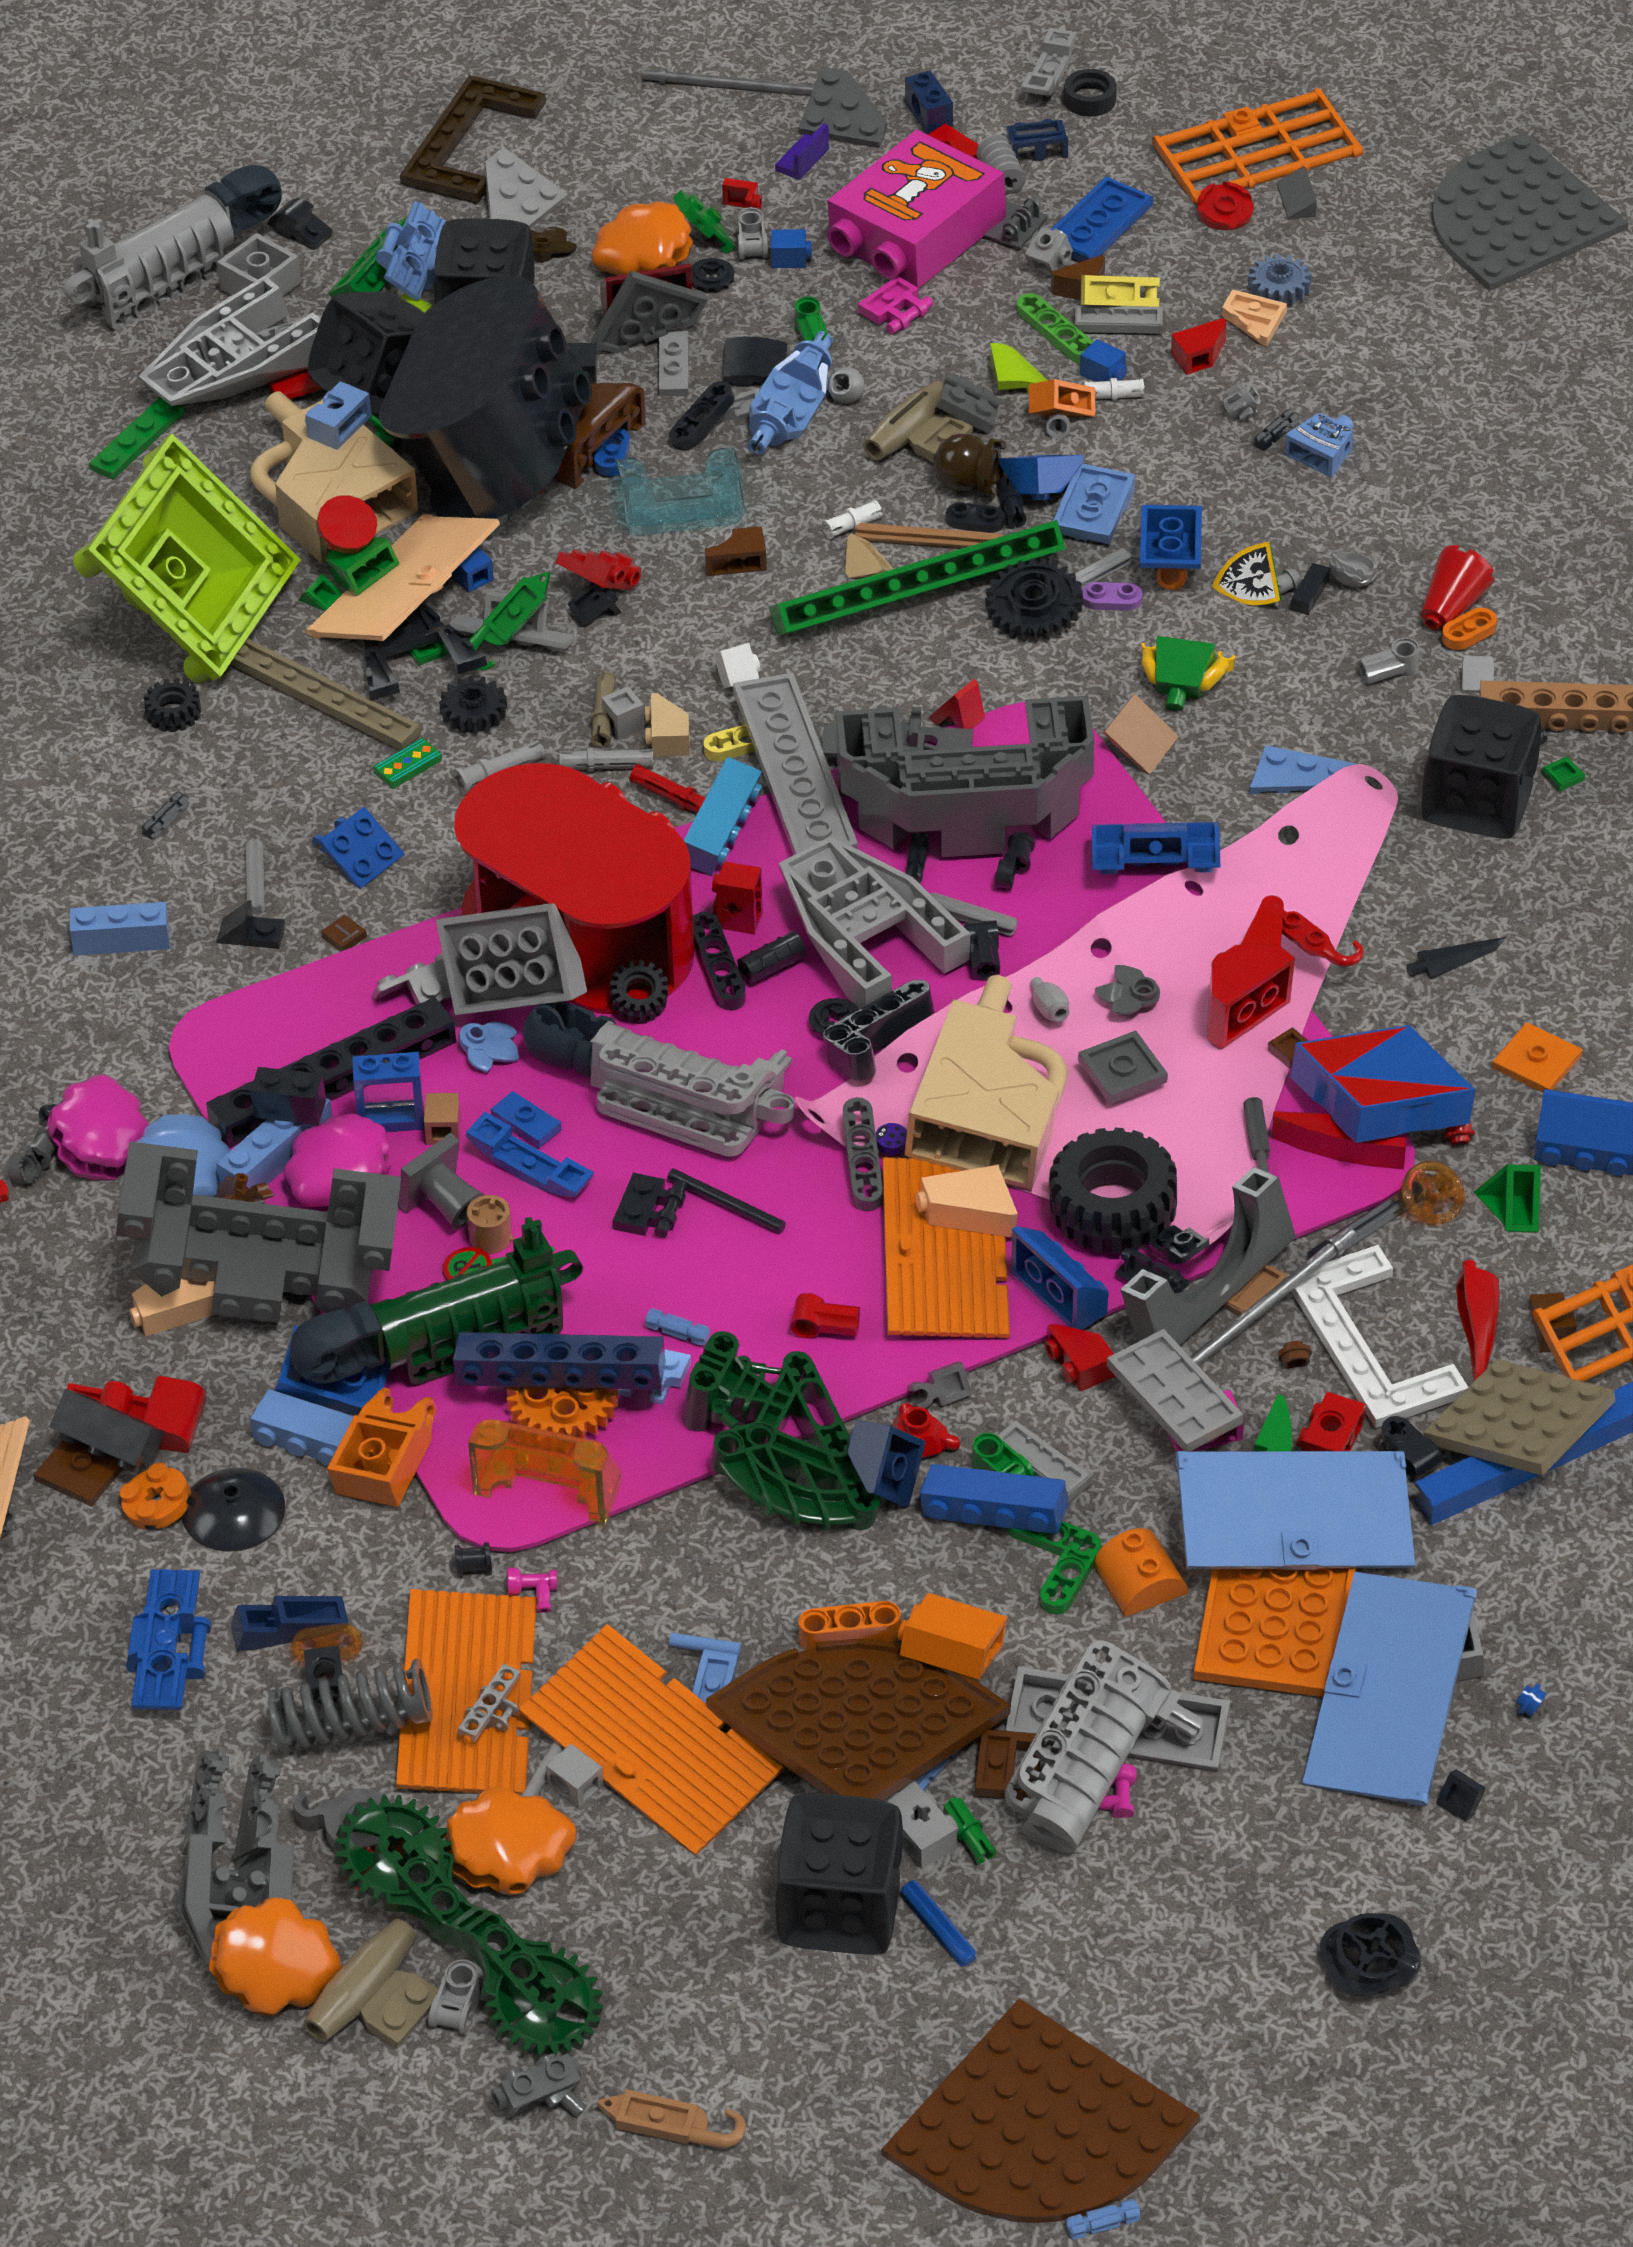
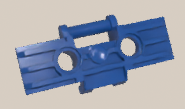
[126,1569,212,1710]

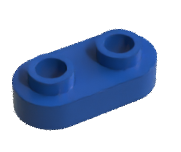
[594,428,630,476]

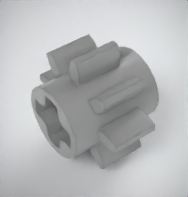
[1224,382,1261,420]

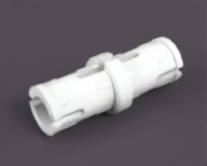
[1084,378,1144,401]
[822,500,883,539]

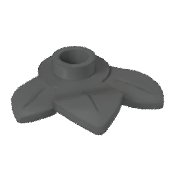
[1095,965,1160,1015]

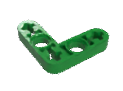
[1007,1521,1101,1615]

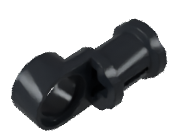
[995,832,1036,890]

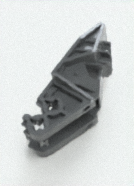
[174,1749,294,1966]

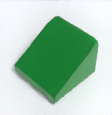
[298,574,343,612]

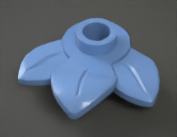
[458,1021,519,1073]

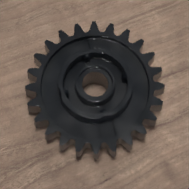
[985,558,1083,642]

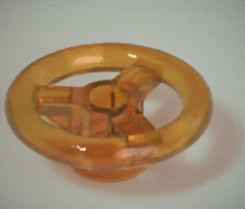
[1402,1161,1465,1225]

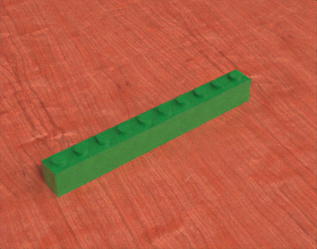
[768,520,1066,635]

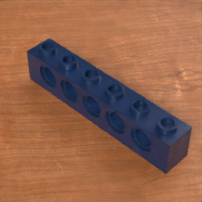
[453,1332,666,1390]

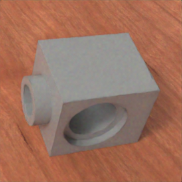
[546,1744,604,1808]

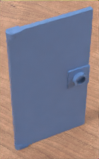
[1176,1451,1416,1570]
[1302,1572,1478,1806]

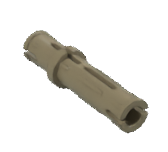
[590,671,616,748]

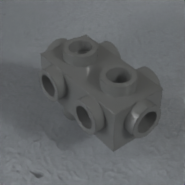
[491,2053,587,2119]

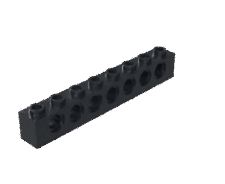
[206,997,456,1148]

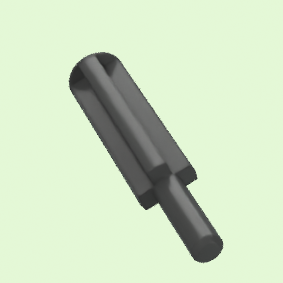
[1243,1097,1270,1173]

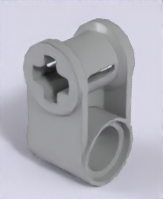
[738,207,768,260]
[429,1959,481,2035]

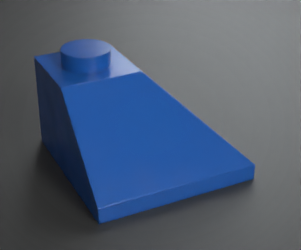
[999,455,1084,500]

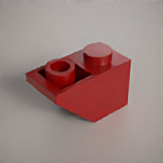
[1171,318,1227,375]
[1044,1323,1116,1392]

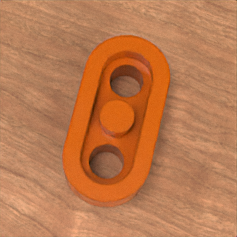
[1442,608,1497,650]

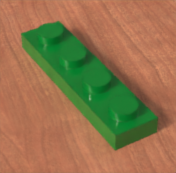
[89,397,185,480]

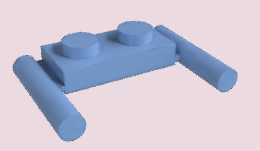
[669,1633,741,1730]

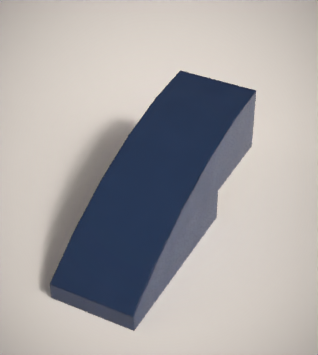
[231,1596,349,1650]

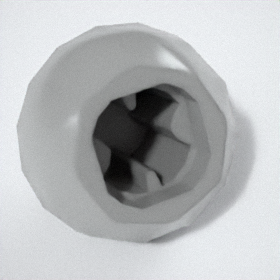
[828,367,865,404]

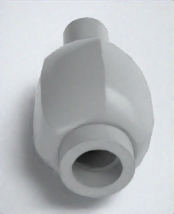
[1030,977,1070,1022]

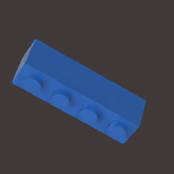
[920,1464,1069,1534]

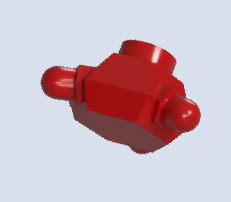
[892,1403,961,1459]

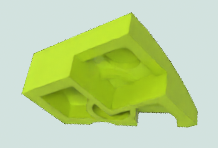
[990,343,1047,394]

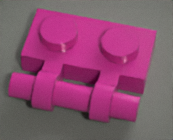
[858,276,933,334]

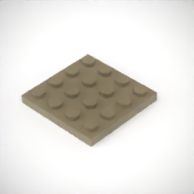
[1423,1359,1616,1476]

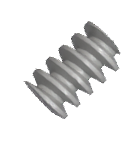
[976,134,1026,194]

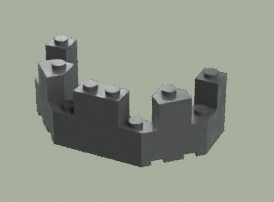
[836,695,1094,857]
[116,1141,401,1323]

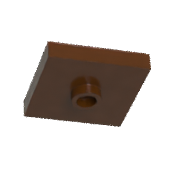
[34,1440,124,1507]

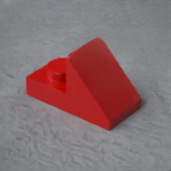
[929,679,985,729]

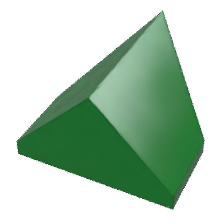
[1473,1164,1541,1232]

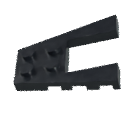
[364,602,487,701]

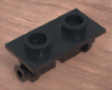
[1115,1247,1190,1293]

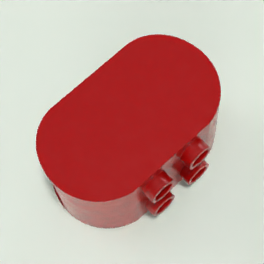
[454,763,695,1014]

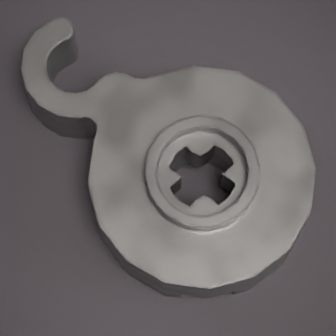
[293,1788,392,1854]

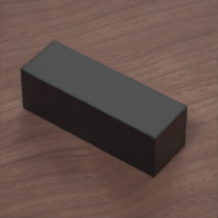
[1291,563,1330,615]

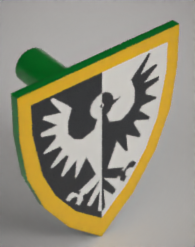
[1212,541,1281,606]

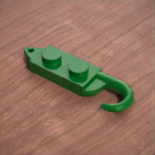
[469,571,550,671]

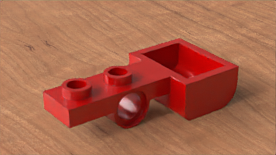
[67,1376,206,1453]

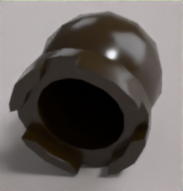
[934,434,1007,499]

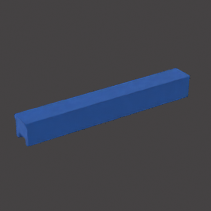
[1414,1382,1633,1526]

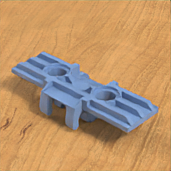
[376,201,446,301]

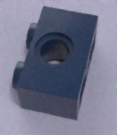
[905,71,953,134]

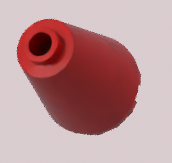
[1421,545,1495,630]

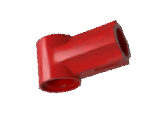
[790,1293,860,1338]

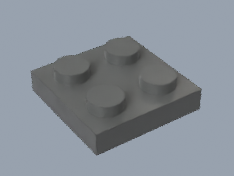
[1078,1030,1168,1104]

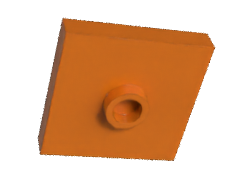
[1492,1022,1583,1093]

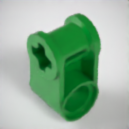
[971,1432,1035,1476]

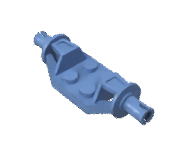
[747,331,833,455]

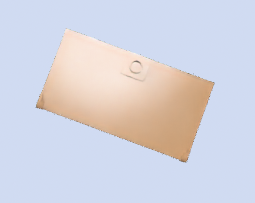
[305,514,500,641]

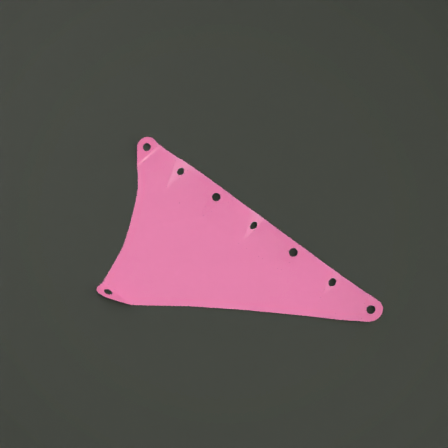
[795,764,1398,1263]

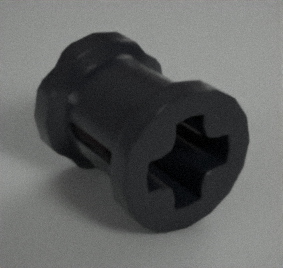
[454,1542,492,1577]

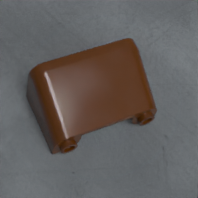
[553,383,646,489]

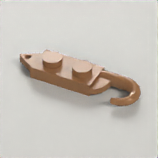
[598,2089,746,2148]

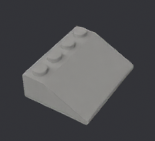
[436,903,587,1015]

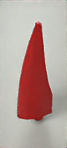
[1456,1260,1500,1382]

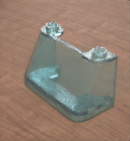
[616,447,745,534]

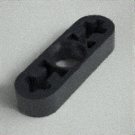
[669,381,735,451]

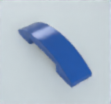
[466,1112,594,1197]

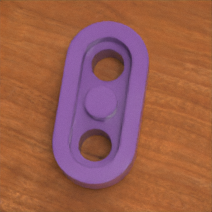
[1082,582,1142,611]

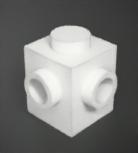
[713,643,761,688]

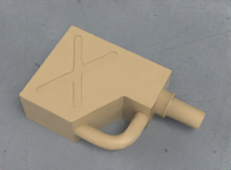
[250,392,419,564]
[904,975,1068,1190]

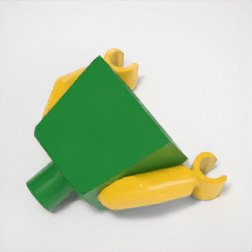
[1141,636,1236,711]

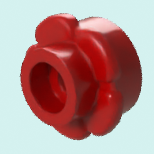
[1443,1122,1476,1145]

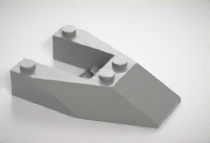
[139,276,321,406]
[779,836,970,1009]

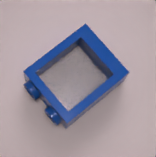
[353,1052,425,1132]

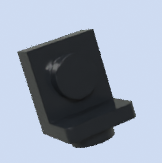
[567,582,621,627]

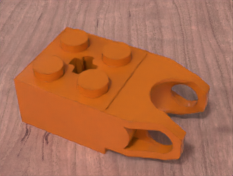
[327,1388,437,1507]

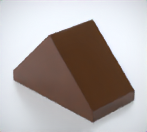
[1051,255,1105,301]

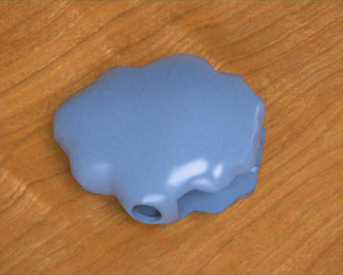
[136,1114,231,1197]

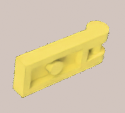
[1081,275,1160,307]

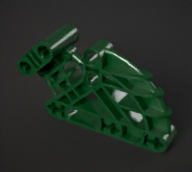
[682,1331,880,1531]

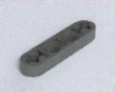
[843,1097,883,1211]

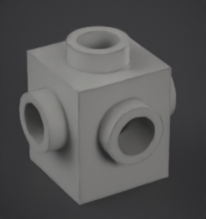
[1025,227,1073,276]

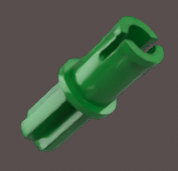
[944,1797,997,1864]

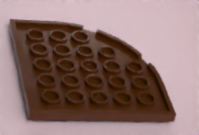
[706,1639,1011,1801]
[881,1998,1200,2223]

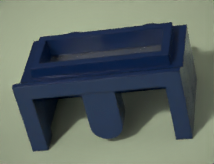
[1006,119,1068,161]

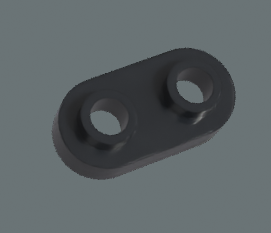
[946,502,1005,533]

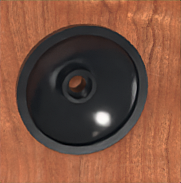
[181,1468,286,1552]

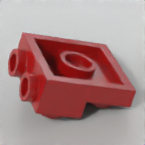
[555,549,642,590]

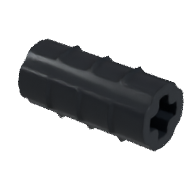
[737,931,806,985]

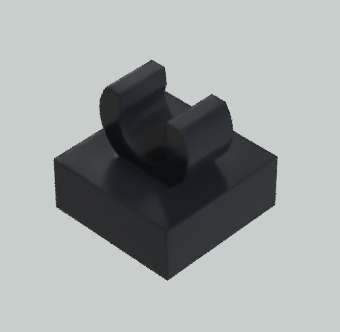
[1437,1769,1486,1821]

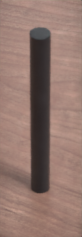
[667,1168,786,1234]

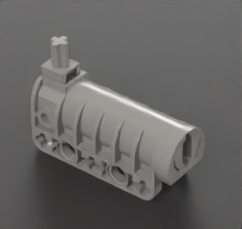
[1004,1640,1204,1853]

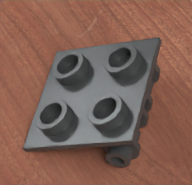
[983,197,1048,249]

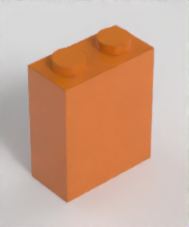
[898,1593,1008,1680]

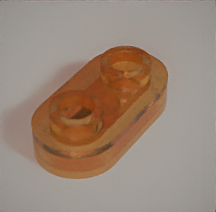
[292,1623,362,1664]

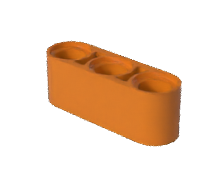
[799,1601,901,1650]

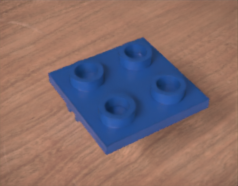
[312,807,405,889]

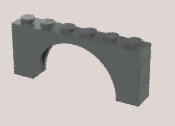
[1120,1167,1296,1346]

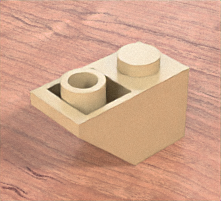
[645,693,690,757]

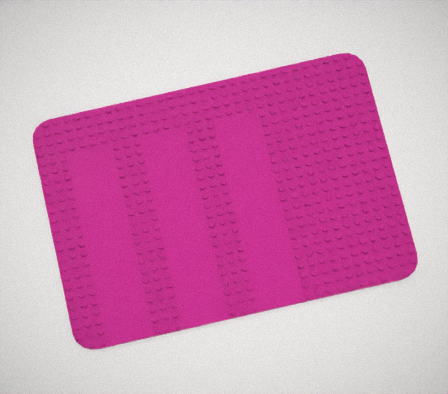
[169,701,1415,1552]

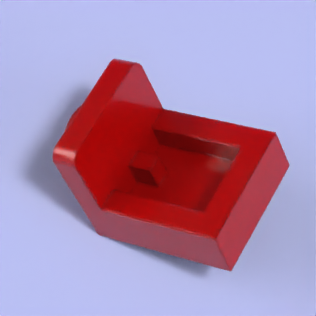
[722,178,762,210]

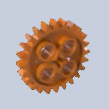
[507,1387,618,1445]

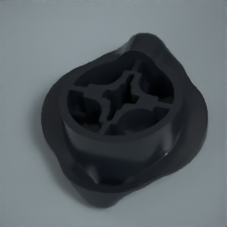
[1320,1913,1421,1996]

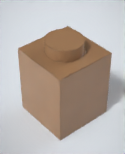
[424,1093,461,1145]

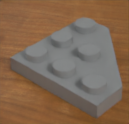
[484,147,568,229]

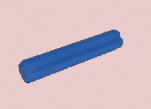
[901,1880,976,1967]

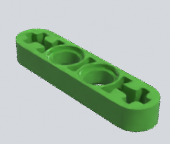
[1017,293,1093,364]

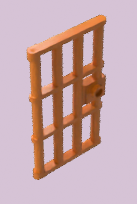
[1152,88,1364,205]
[1532,1264,1633,1382]

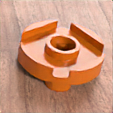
[119,1462,191,1529]

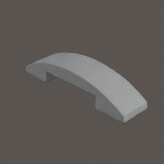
[1021,28,1077,96]

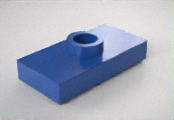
[490,1091,562,1148]

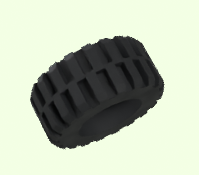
[1049,1127,1177,1254]

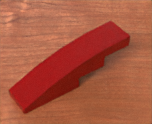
[1272,1111,1406,1170]

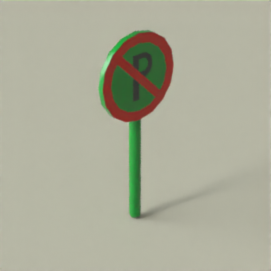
[443,1246,555,1280]

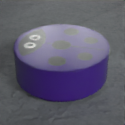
[876,1123,907,1156]

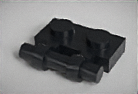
[613,1172,687,1238]

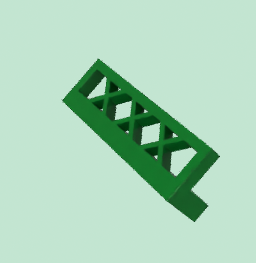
[328,217,407,297]

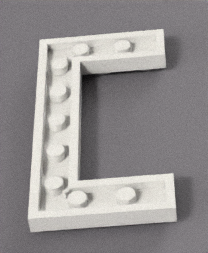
[1287,1245,1469,1428]

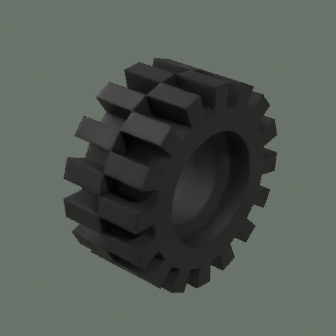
[144,678,201,732]
[609,960,669,1023]

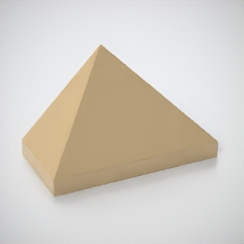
[845,534,894,578]

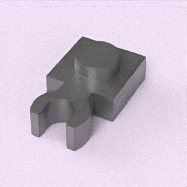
[907,1361,972,1408]

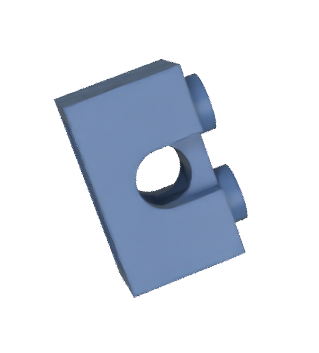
[305,381,372,450]

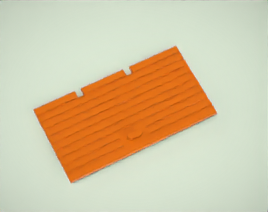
[882,1157,1010,1338]
[396,1589,537,1794]
[519,1624,785,1856]

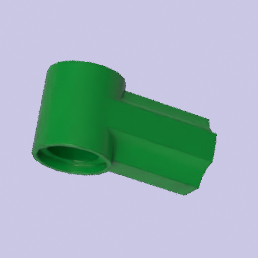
[795,296,830,348]

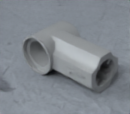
[1357,637,1419,684]

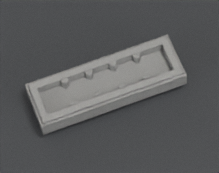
[1075,305,1163,334]
[659,331,689,396]
[998,1420,1092,1503]

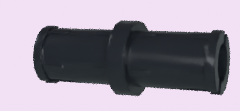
[996,477,1027,528]

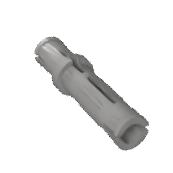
[559,748,653,772]

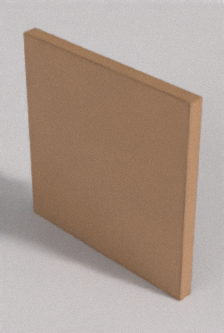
[1103,694,1179,775]

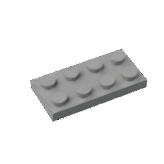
[1107,1329,1244,1452]

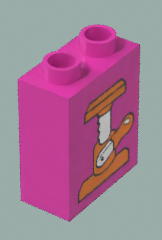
[827,129,1006,288]

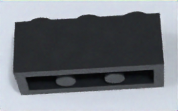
[49,1389,165,1472]

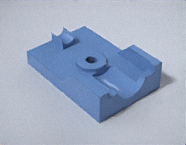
[1053,463,1135,544]

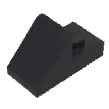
[216,900,285,949]

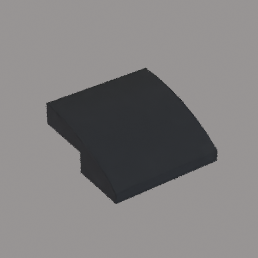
[722,336,787,387]

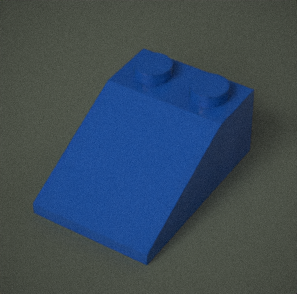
[1140,505,1202,569]
[274,1325,389,1415]

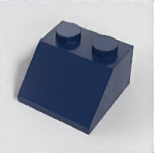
[848,1419,926,1508]

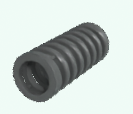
[268,1658,433,1754]

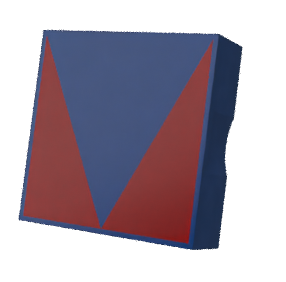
[1290,1025,1476,1143]

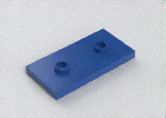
[1050,176,1153,261]

